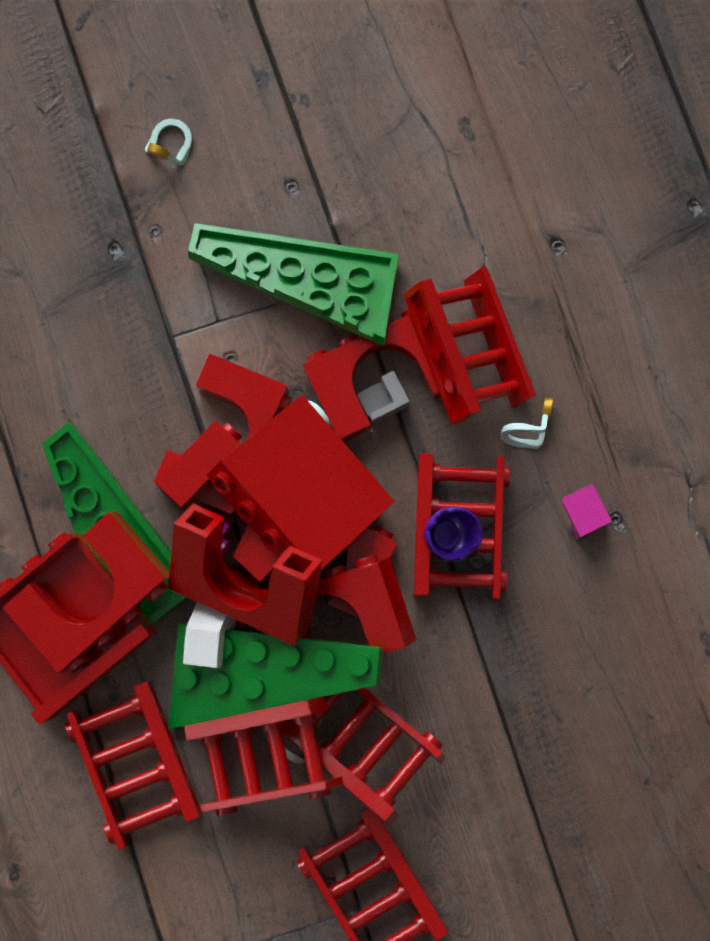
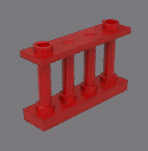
[403,266,536,425]
[413,453,510,600]
[65,681,203,850]
[281,688,445,826]
[184,696,343,816]
[296,807,449,941]

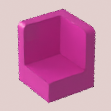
[561,484,612,540]

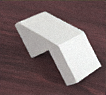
[183,602,236,668]

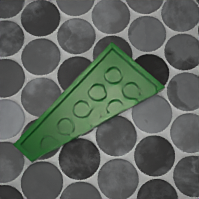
[188,223,399,346]
[42,422,187,626]
[168,623,384,730]

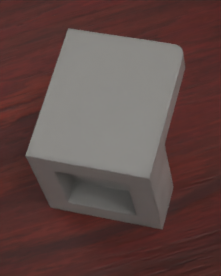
[357,370,410,425]

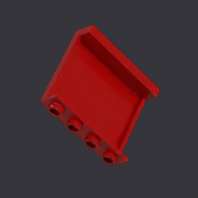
[206,395,395,570]
[0,532,158,725]

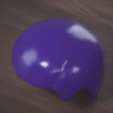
[424,507,483,561]

